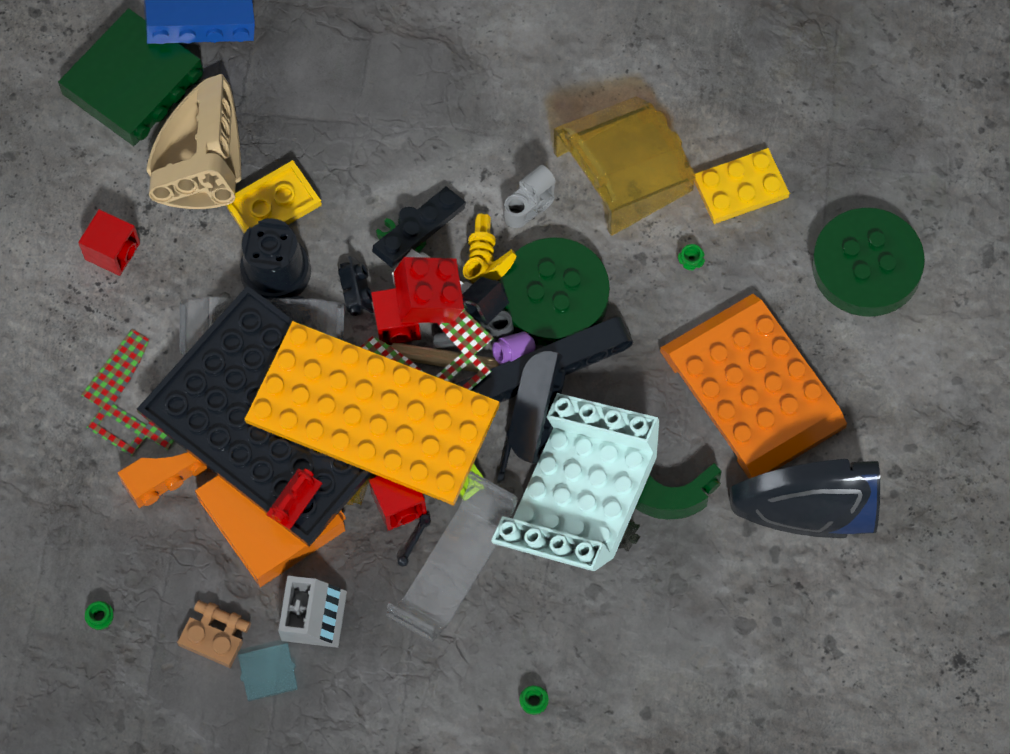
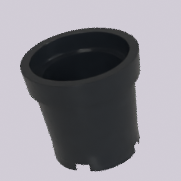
[240,218,311,303]

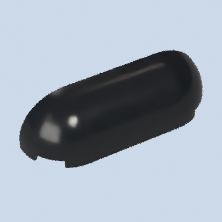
[509,351,565,463]

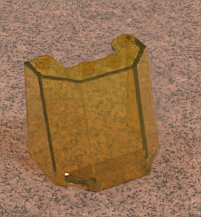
[554,96,696,236]

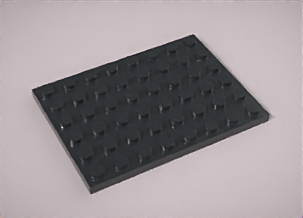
[137,285,372,547]

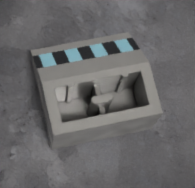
[278,576,347,648]

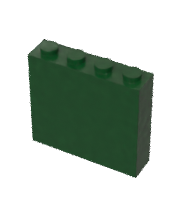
[58,8,203,146]

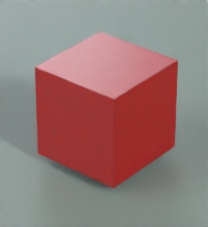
[78,209,140,276]
[371,288,421,345]
[369,476,427,531]

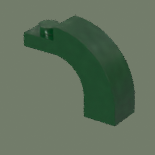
[635,463,722,520]

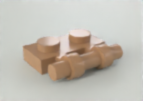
[177,600,251,668]

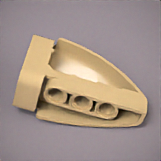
[147,74,241,209]

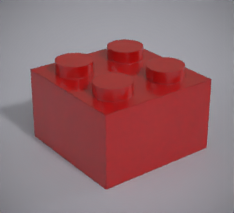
[393,257,464,323]

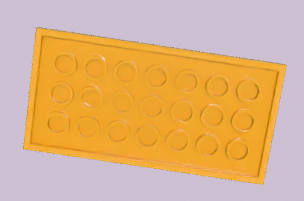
[245,321,500,506]

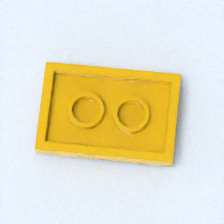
[693,148,790,224]
[225,160,322,233]

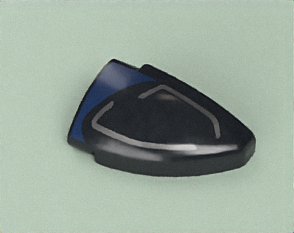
[729,459,880,538]

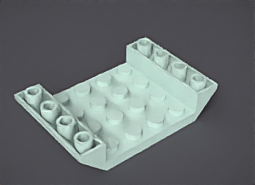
[491,393,659,571]

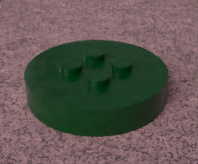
[812,208,925,317]
[500,237,610,346]

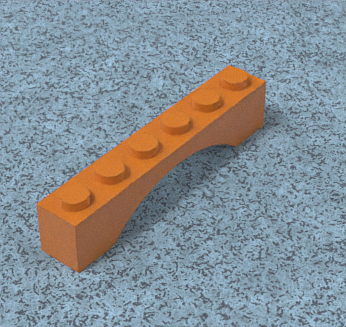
[117,452,207,508]

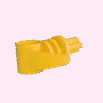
[463,213,517,283]

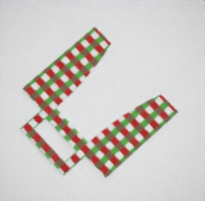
[360,309,493,390]

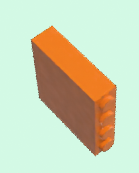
[195,476,346,588]

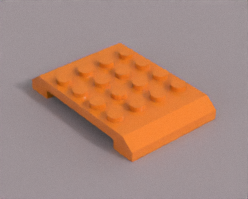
[660,294,847,479]

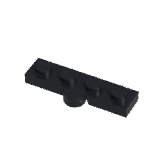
[372,186,466,268]

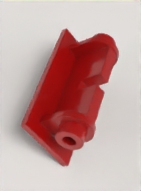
[266,468,323,530]

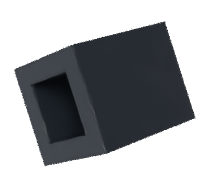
[462,276,509,324]

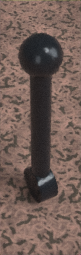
[497,429,511,484]
[397,514,431,567]

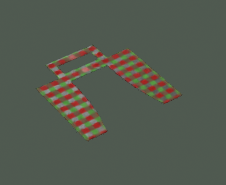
[81,329,174,457]

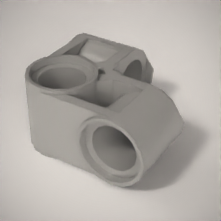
[504,165,556,228]

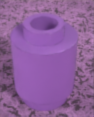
[492,331,535,364]

